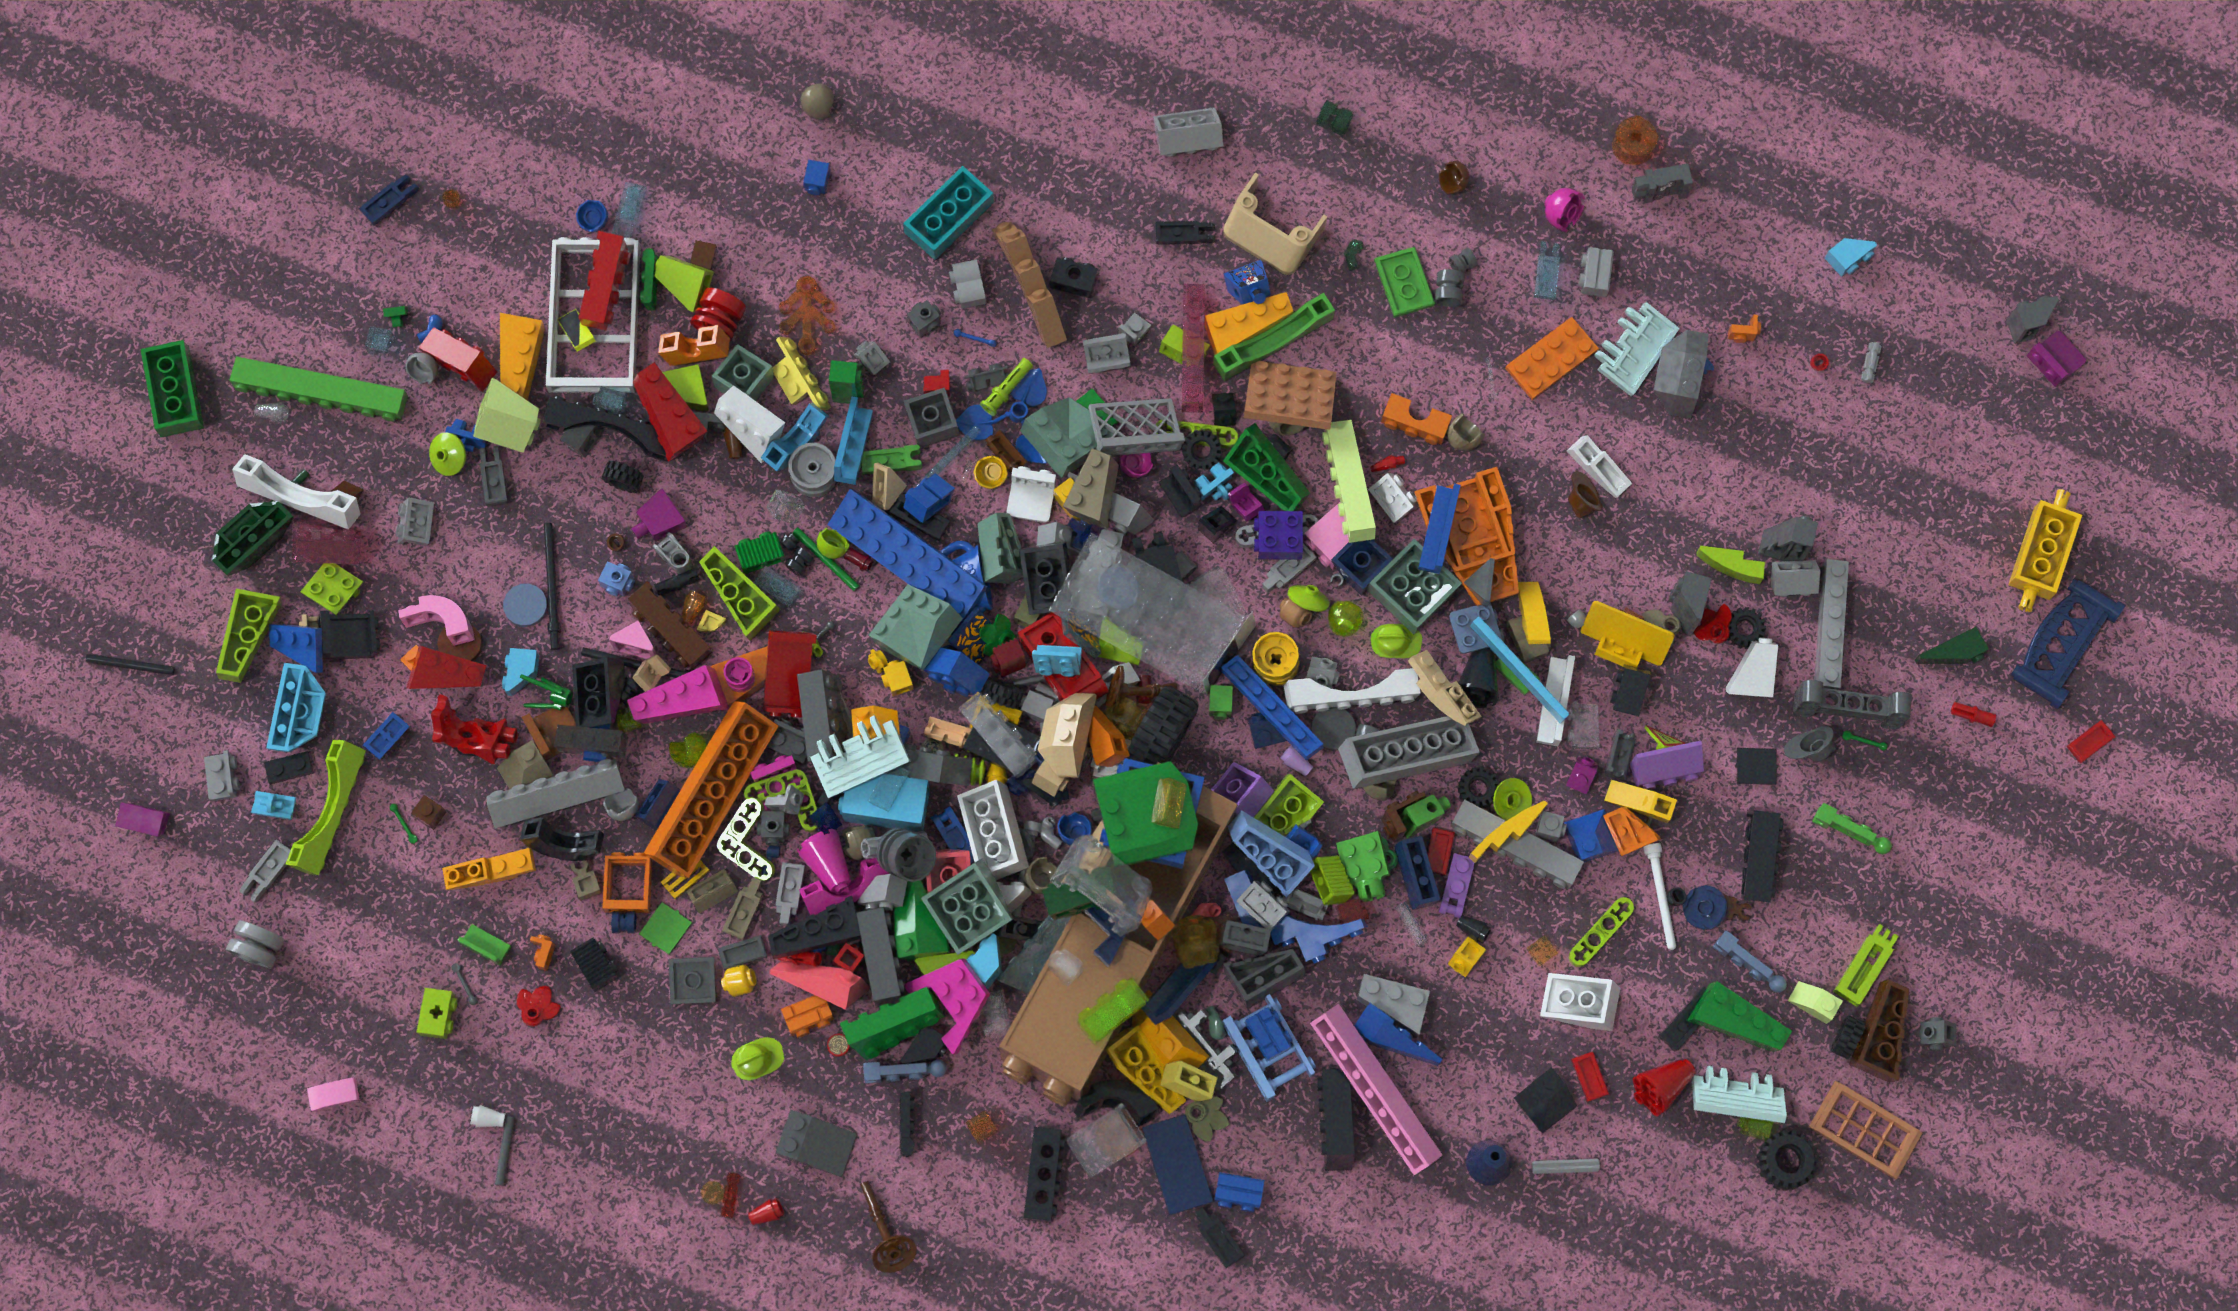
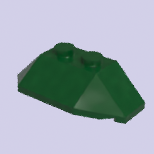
[212,501,294,576]

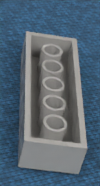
[1338,716,1480,789]

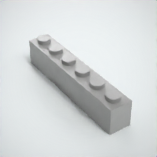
[1814,559,1849,690]
[486,759,625,828]
[1450,799,1584,889]

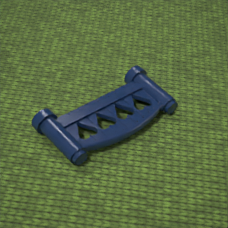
[2011,578,2126,710]

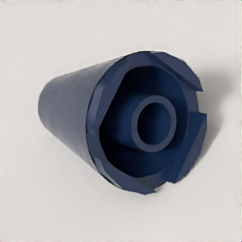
[1466,1140,1512,1186]

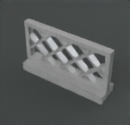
[1088,398,1185,456]

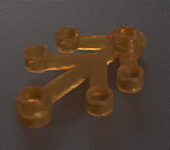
[779,276,835,356]

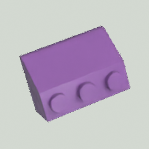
[1630,741,1704,790]

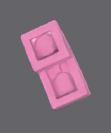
[307,1077,360,1111]

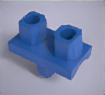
[445,419,487,452]

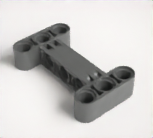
[1793,680,1912,729]

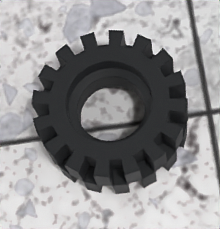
[1182,429,1221,470]
[601,460,644,493]
[1727,607,1766,649]
[981,677,1024,709]
[1458,767,1499,808]
[1831,1015,1866,1060]

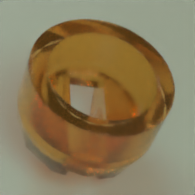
[442,189,460,208]

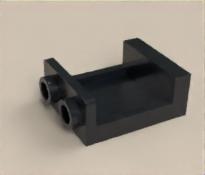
[317,610,380,659]

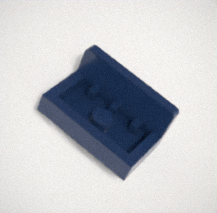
[1246,712,1287,749]

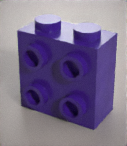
[1254,511,1303,560]

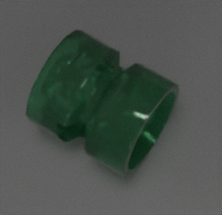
[1316,100,1354,137]

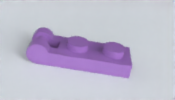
[1439,853,1475,918]

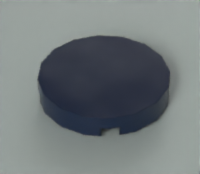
[1683,885,1728,930]

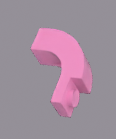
[398,595,475,646]

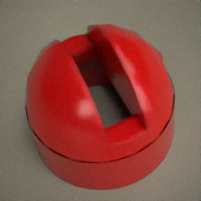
[1810,353,1829,371]

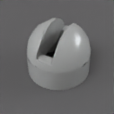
[1567,609,1586,628]

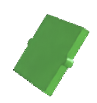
[639,902,692,955]

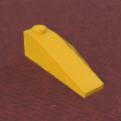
[1105,1025,1186,1114]

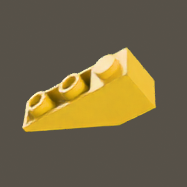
[1604,780,1677,823]

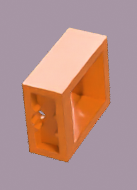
[602,852,653,913]

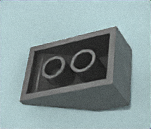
[775,1110,857,1177]

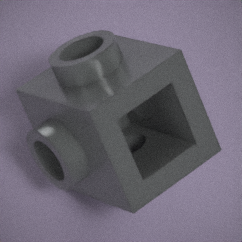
[907,300,941,338]
[757,811,790,846]
[1919,1017,1957,1051]

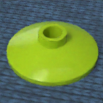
[429,432,466,476]
[1288,585,1330,612]
[1493,778,1532,821]

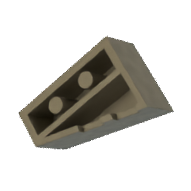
[1063,448,1119,530]

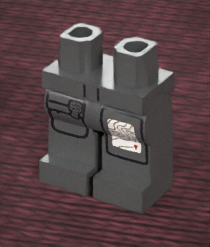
[1631,163,1693,203]

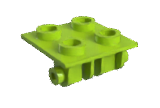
[300,559,363,615]

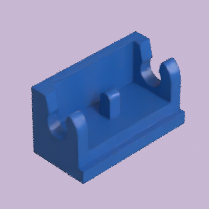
[363,712,410,760]

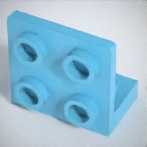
[1032,645,1082,677]

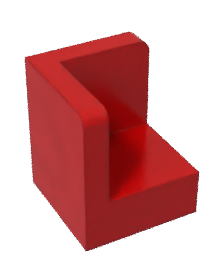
[923,370,950,397]

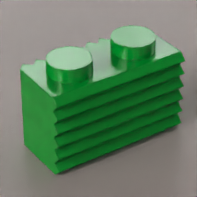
[735,531,785,574]

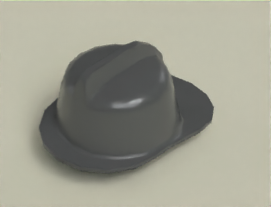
[1784,726,1836,761]

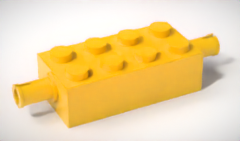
[2008,489,2082,612]

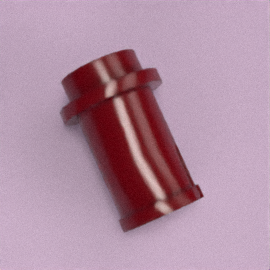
[844,547,873,571]
[1136,675,1153,704]

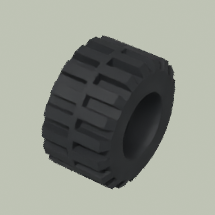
[1756,1130,1818,1191]

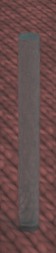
[914,426,981,487]

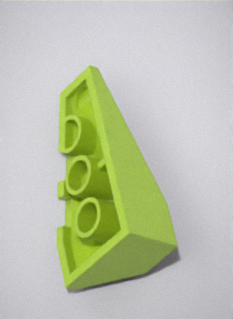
[1233,774,1324,846]

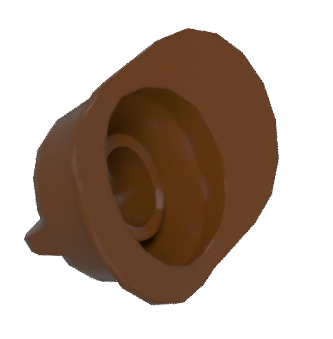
[1568,471,1603,518]

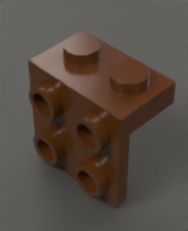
[1382,791,1427,843]

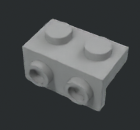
[1083,333,1131,373]

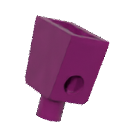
[631,489,687,541]

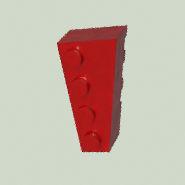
[633,362,707,462]

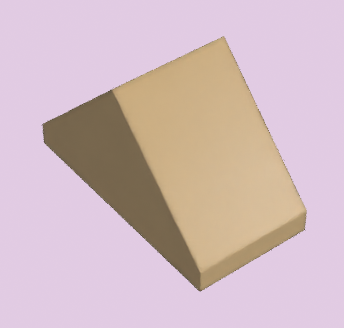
[872,462,907,510]

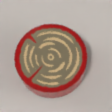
[827,1034,850,1057]

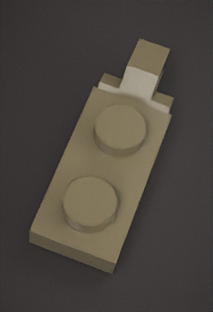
[722,877,763,940]

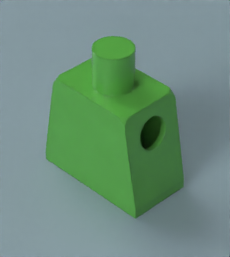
[1399,795,1451,839]

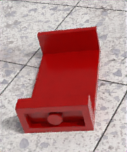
[763,630,817,718]

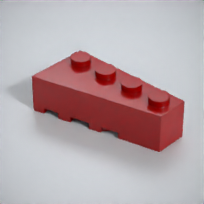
[579,231,631,331]

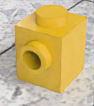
[881,660,914,697]

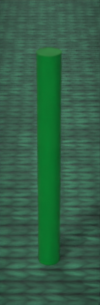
[793,527,860,592]

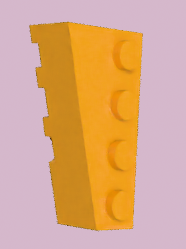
[1204,292,1293,355]
[500,313,545,401]

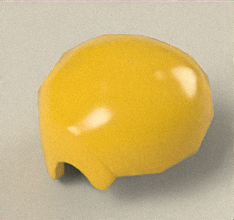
[974,456,1008,489]

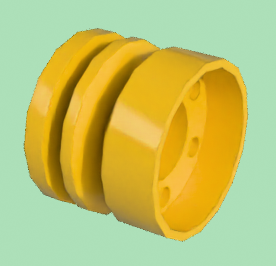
[1252,632,1299,686]

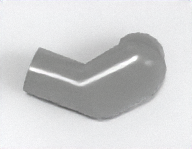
[1040,817,1063,850]

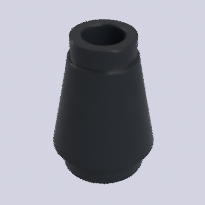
[1456,915,1491,943]

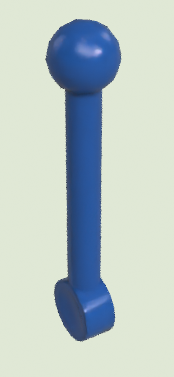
[953,329,997,347]

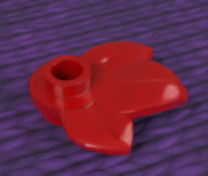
[1694,604,1732,644]
[516,985,561,1027]

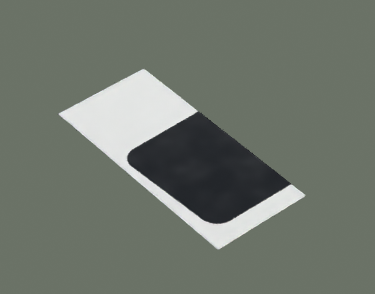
[1202,611,1256,694]

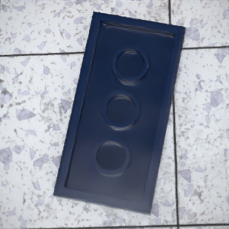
[1141,1115,1213,1216]

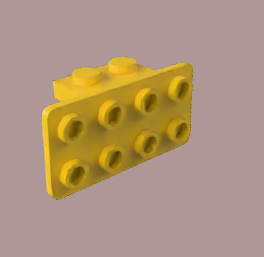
[1581,601,1675,667]

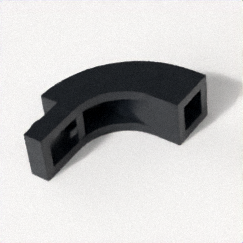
[520,818,604,861]
[1074,1080,1159,1128]

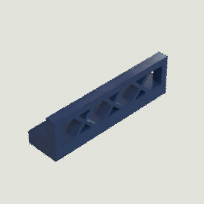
[1141,951,1217,1025]

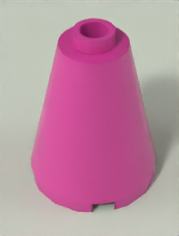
[797,829,851,894]

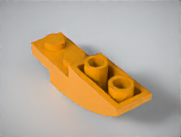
[442,848,536,890]

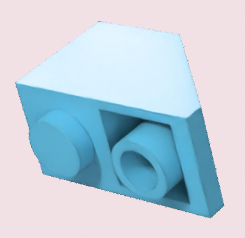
[1825,238,1877,277]
[502,648,540,696]
[966,933,1002,989]

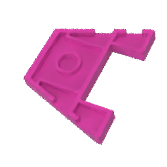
[904,959,990,1055]

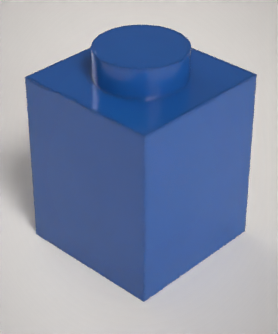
[803,159,831,195]

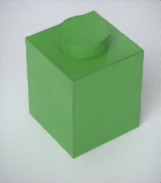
[1209,685,1233,720]

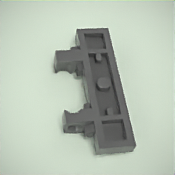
[1173,1006,1239,1091]

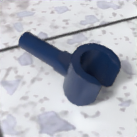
[761,846,780,874]

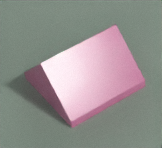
[609,621,656,659]

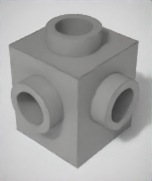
[1307,656,1340,689]

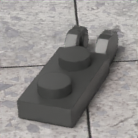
[480,446,508,507]

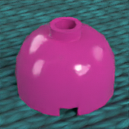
[1545,188,1585,232]

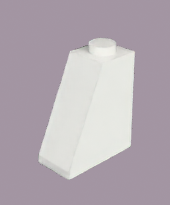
[1726,638,1778,697]

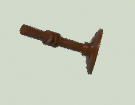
[1106,665,1177,708]
[860,1181,917,1273]

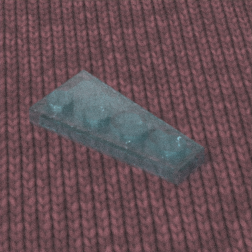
[997,915,1072,994]

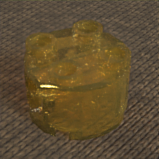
[1103,696,1148,740]
[1172,915,1220,968]

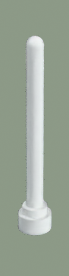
[1643,843,1676,950]

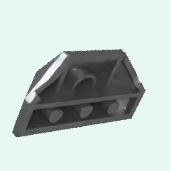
[1653,330,1709,419]

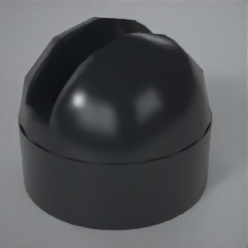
[1667,887,1687,907]

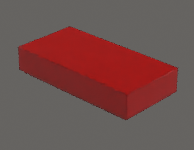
[2066,720,2116,764]
[1427,827,1455,876]
[1571,1052,1609,1102]

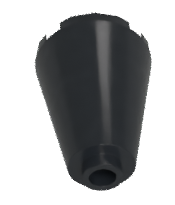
[1458,647,1499,708]

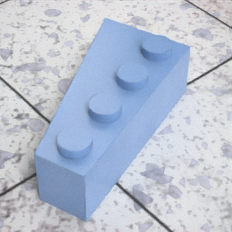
[1228,810,1315,898]

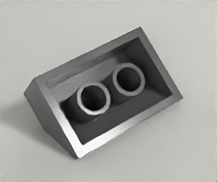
[1668,571,1712,636]

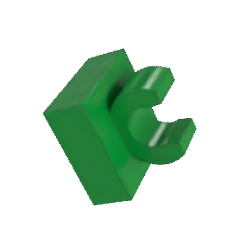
[383,306,408,327]

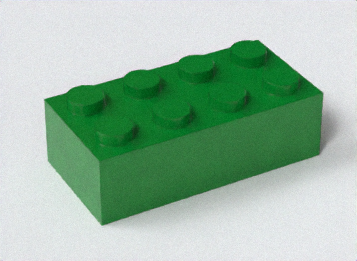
[140,340,204,438]

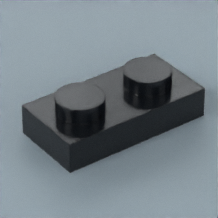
[264,751,314,785]

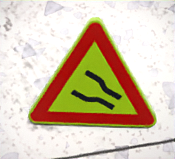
[1644,725,1687,750]

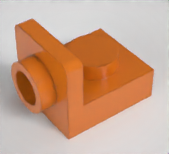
[530,934,556,971]

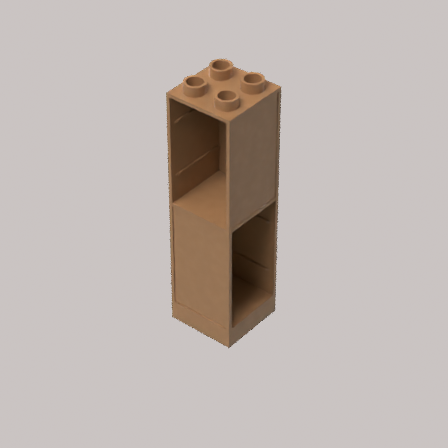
[999,762,1238,1107]

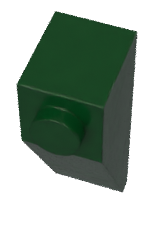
[1915,627,1989,664]

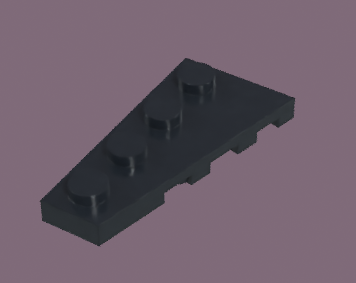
[768,895,861,959]

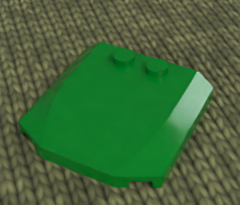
[1093,761,1198,868]

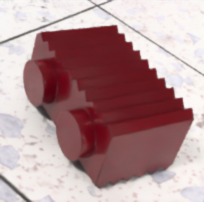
[990,638,1026,677]

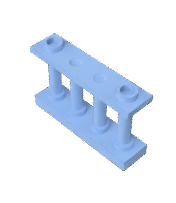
[1223,994,1316,1102]

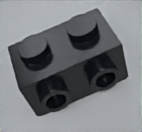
[1159,464,1202,518]

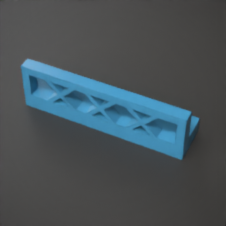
[834,396,873,485]

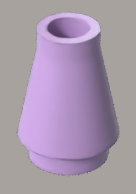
[1280,745,1313,776]

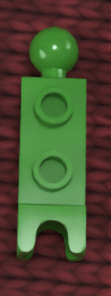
[860,445,922,475]
[1812,803,1892,854]

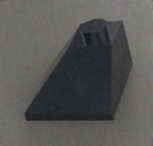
[1514,1067,1577,1134]

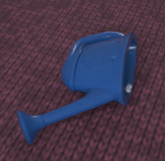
[940,541,993,649]

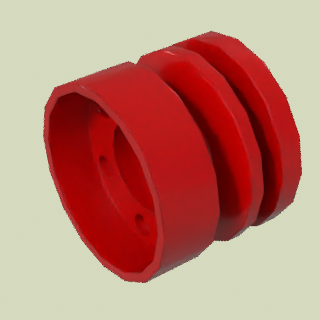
[690,288,746,341]

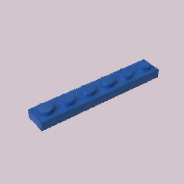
[1221,655,1323,761]

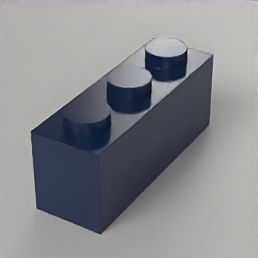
[1394,836,1440,910]

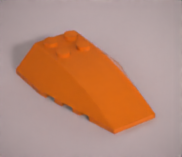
[1414,467,1519,606]

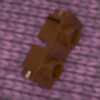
[985,430,1028,474]

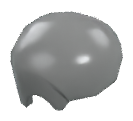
[405,353,438,385]
[603,788,640,821]

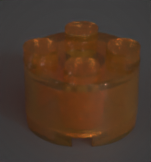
[1612,115,1658,165]

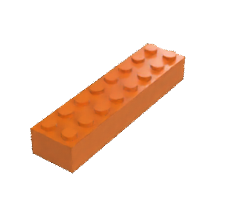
[644,701,778,878]

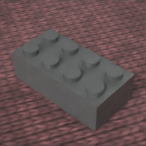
[797,669,848,763]
[857,907,905,1008]

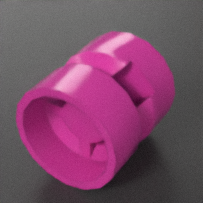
[724,657,755,693]

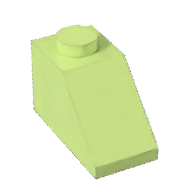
[1788,981,1843,1024]

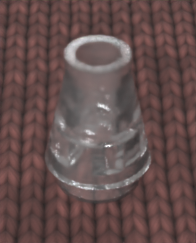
[254,402,289,424]

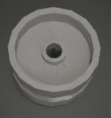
[788,443,836,497]
[225,920,285,969]

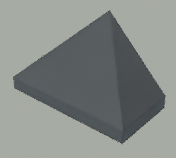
[1464,558,1495,607]

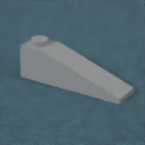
[1067,472,1154,535]

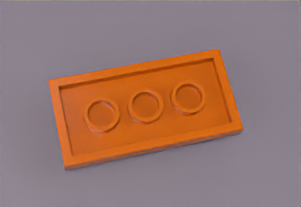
[1505,317,1599,400]

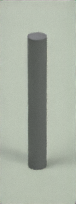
[495,1116,515,1186]

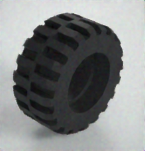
[1128,686,1199,765]

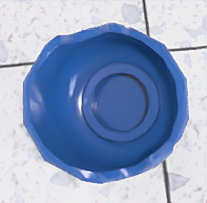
[576,200,608,232]
[1057,812,1092,846]

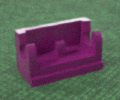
[115,802,170,837]

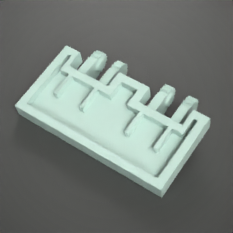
[1595,302,1679,396]
[810,715,910,798]
[1692,1066,1787,1123]

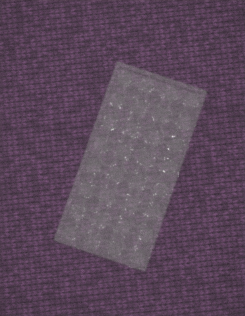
[1049,533,1246,693]

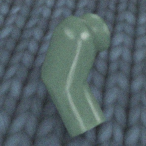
[1206,1006,1226,1040]

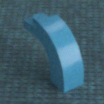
[761,403,829,471]

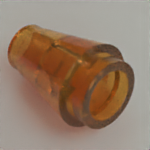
[681,590,706,624]

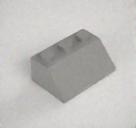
[1153,108,1223,156]

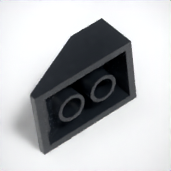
[1019,542,1073,615]
[572,657,625,730]

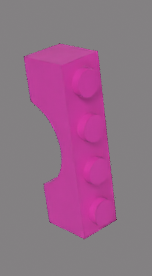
[799,858,891,915]

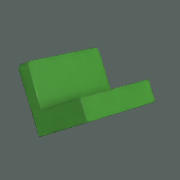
[457,924,511,966]

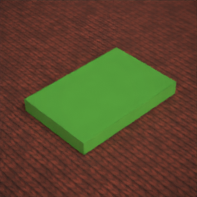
[1374,247,1435,318]

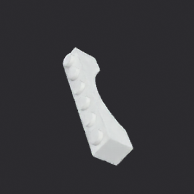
[232,454,360,530]
[1284,668,1420,714]

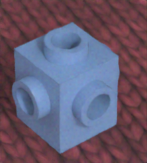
[598,561,635,597]

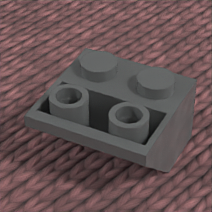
[2006,295,2059,344]

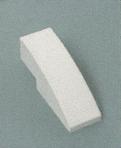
[1567,435,1632,498]

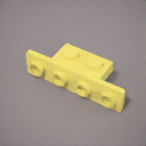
[773,337,831,410]

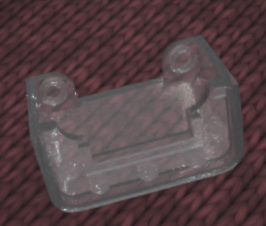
[1050,835,1153,937]

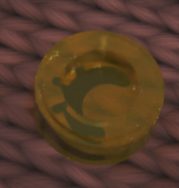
[701,1181,724,1205]

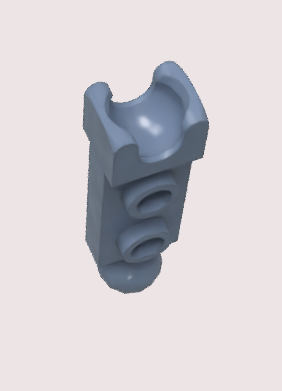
[1712,930,1787,993]
[863,1059,947,1084]

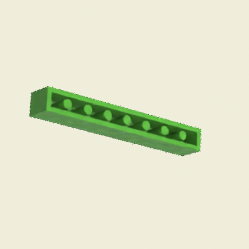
[229,356,408,422]

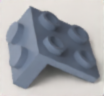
[1449,602,1504,654]

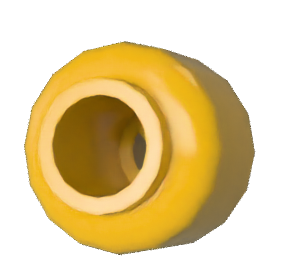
[721,965,757,997]

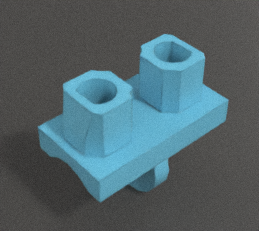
[1194,462,1234,501]
[251,791,297,820]

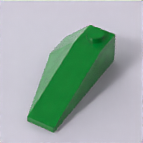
[894,875,950,961]

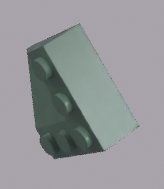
[1020,397,1113,479]
[1367,539,1462,634]
[868,584,963,670]
[921,859,1013,955]

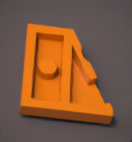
[1603,806,1661,856]

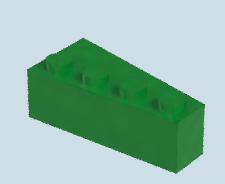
[840,987,945,1061]

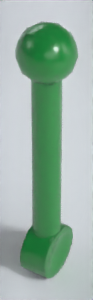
[1843,730,1888,751]
[389,803,418,844]

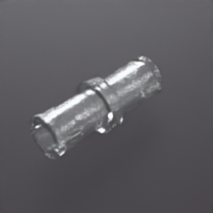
[1395,901,1428,947]

